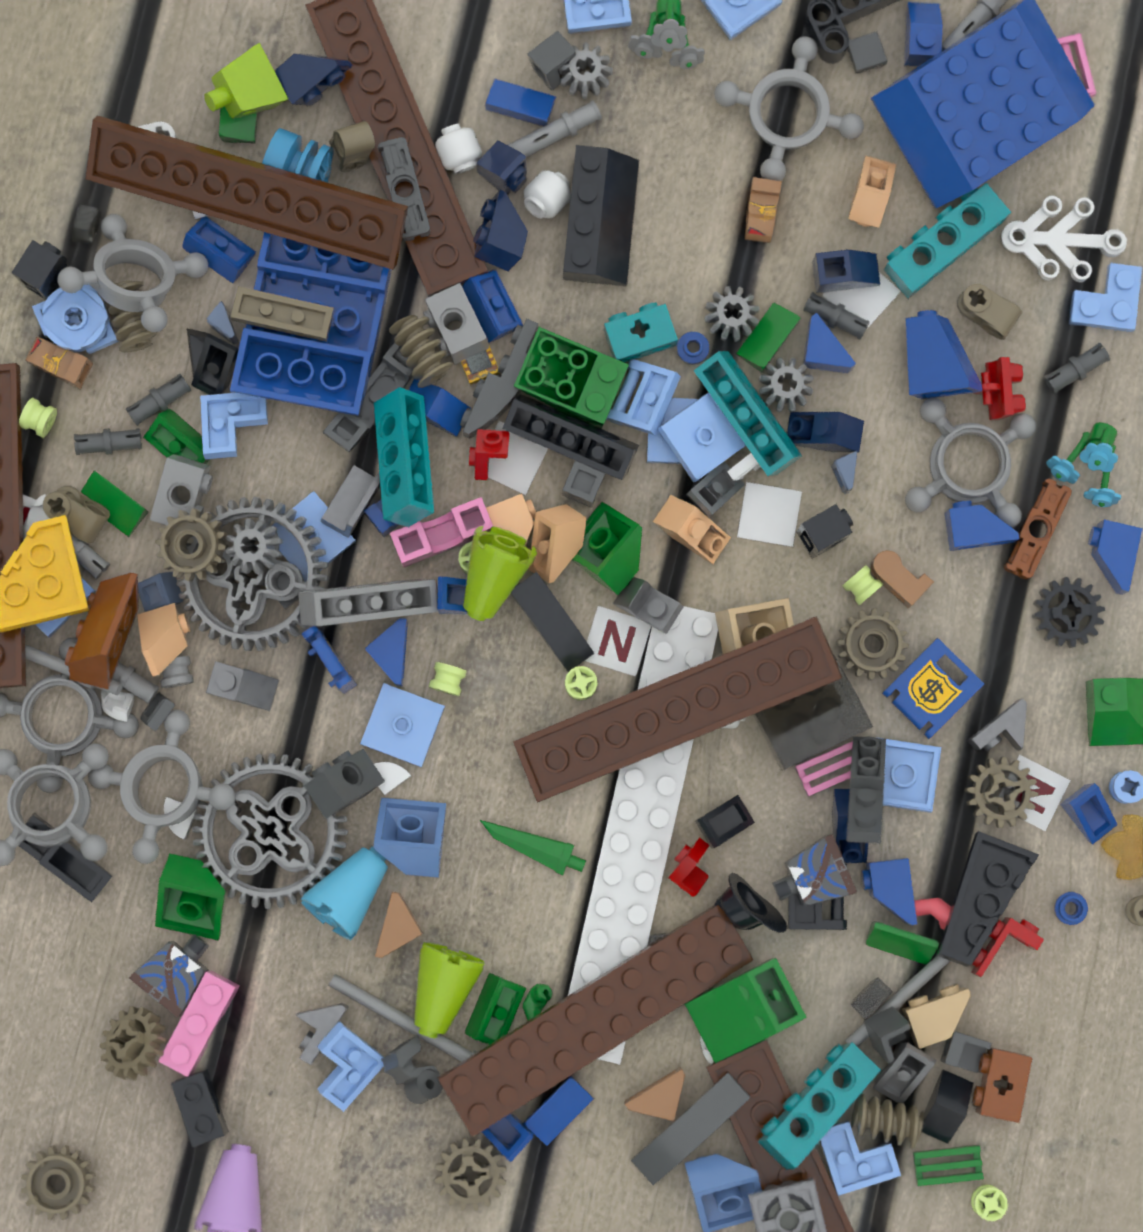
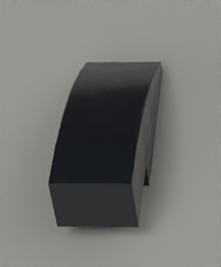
[511,572,595,672]
[18,813,112,903]

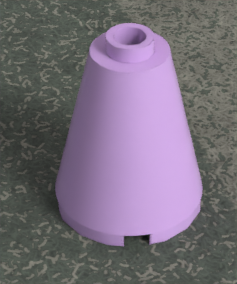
[194,1144,262,1232]

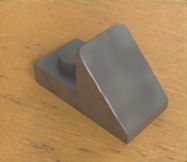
[686,462,745,518]
[613,577,683,634]
[206,661,279,711]
[967,698,1027,751]
[295,1003,349,1065]
[874,1043,936,1103]

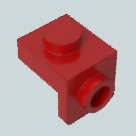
[469,429,510,481]
[668,837,710,897]

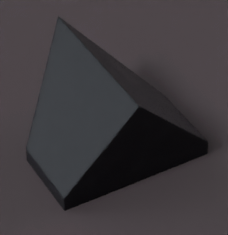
[187,328,239,395]

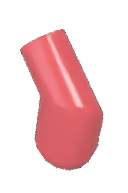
[914,898,952,930]

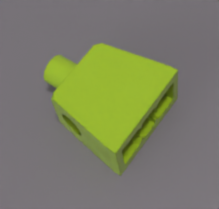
[204,43,288,118]

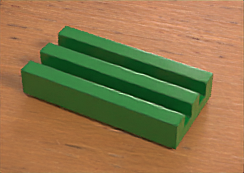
[913,1145,984,1186]

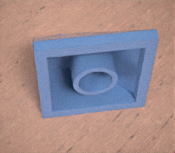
[374,798,446,878]
[685,1154,762,1232]

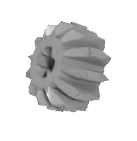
[558,42,613,99]
[705,286,759,342]
[759,358,813,413]
[225,518,283,574]

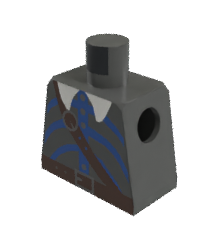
[772,834,857,906]
[129,934,209,1018]

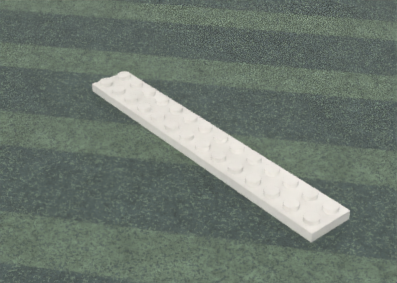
[568,606,718,1064]

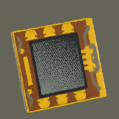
[461,346,500,385]

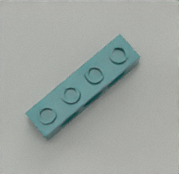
[884,183,1011,299]
[693,351,802,476]
[374,387,434,527]
[758,1042,881,1170]

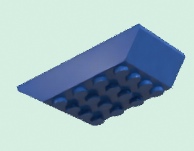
[870,0,1095,209]

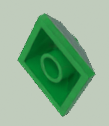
[572,502,642,595]
[1085,678,1143,746]
[155,853,226,941]

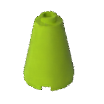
[463,526,537,621]
[414,942,485,1038]

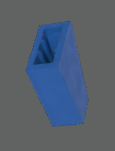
[906,310,982,399]

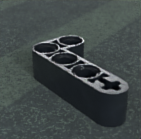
[804,0,901,64]

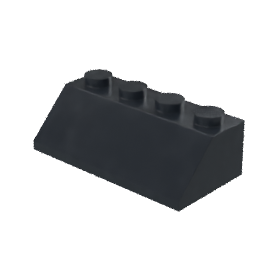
[563,145,639,286]

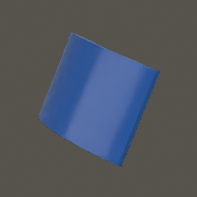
[230,232,392,416]

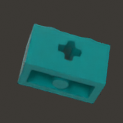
[604,302,678,363]

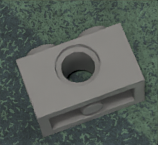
[423,283,489,365]
[150,454,213,525]

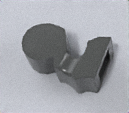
[381,1035,442,1104]

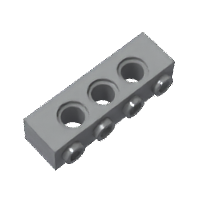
[298,579,438,626]

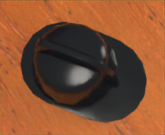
[715,873,787,933]

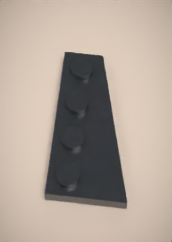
[936,831,1039,967]

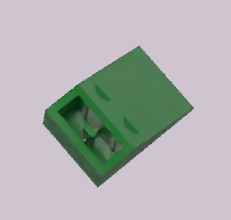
[514,327,629,429]
[685,958,807,1063]

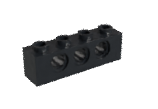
[502,394,639,480]

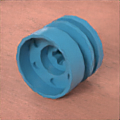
[262,128,334,183]

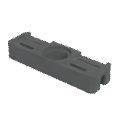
[378,137,431,241]

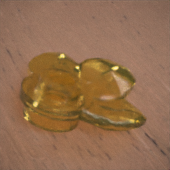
[1101,814,1143,880]

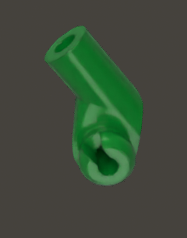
[522,984,553,1021]

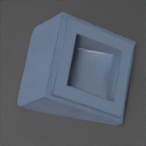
[206,301,238,345]
[831,451,857,494]
[138,572,184,612]

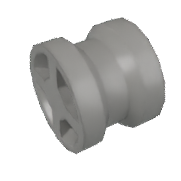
[160,656,194,688]

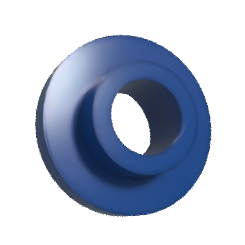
[677,332,709,364]
[1054,892,1088,925]

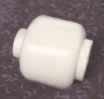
[435,123,482,174]
[524,171,571,218]

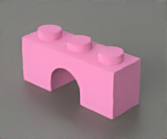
[390,497,493,567]
[158,970,240,1077]

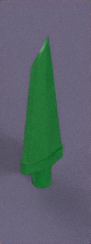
[480,820,586,875]

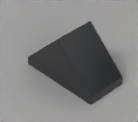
[695,795,755,849]
[921,1069,974,1144]

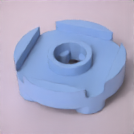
[42,286,110,352]

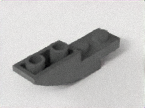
[460,318,538,439]
[847,736,886,844]

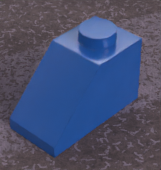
[904,2,943,67]
[944,501,1019,551]
[1088,519,1143,595]
[861,858,917,925]

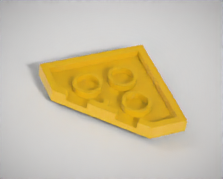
[0,515,89,633]

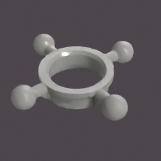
[714,36,864,181]
[58,214,209,333]
[905,398,1036,528]
[0,638,139,793]
[88,710,236,864]
[0,743,109,867]

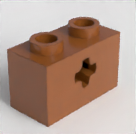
[972,1047,1033,1123]

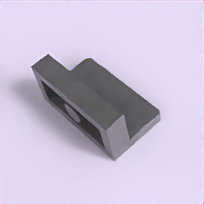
[320,465,380,538]

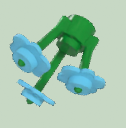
[1046,422,1121,507]

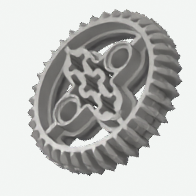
[176,497,329,651]
[192,753,348,909]

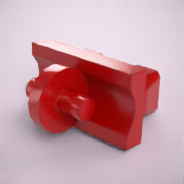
[973,357,1026,421]

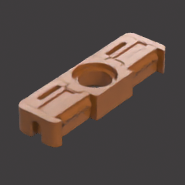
[1004,479,1072,580]

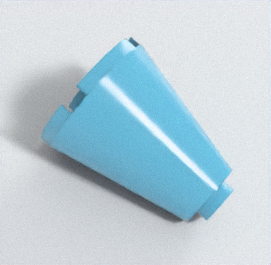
[300,846,388,941]

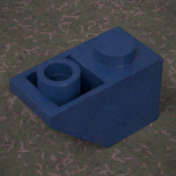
[274,53,352,106]
[476,140,527,195]
[474,190,528,272]
[812,249,881,293]
[787,412,864,453]
[832,789,869,863]

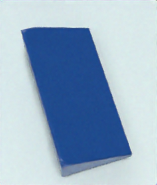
[485,79,556,127]
[182,217,256,283]
[462,269,523,343]
[524,1075,594,1146]

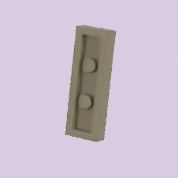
[230,286,334,342]

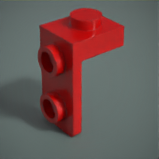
[971,917,1044,977]

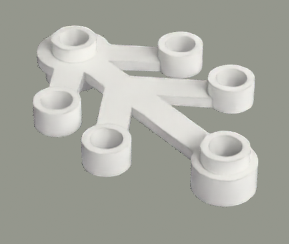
[1001,196,1127,282]

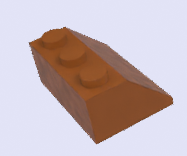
[65,572,139,690]

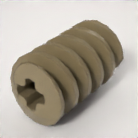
[105,280,158,352]
[389,315,453,388]
[851,1093,924,1149]

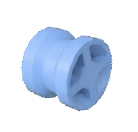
[1108,770,1143,804]

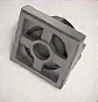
[748,1178,827,1232]

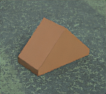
[375,892,423,958]
[624,1067,685,1121]

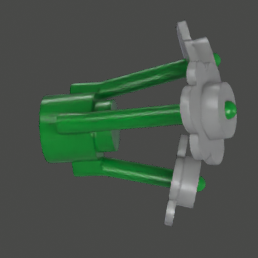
[628,0,705,69]

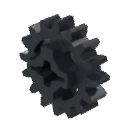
[1032,577,1105,648]

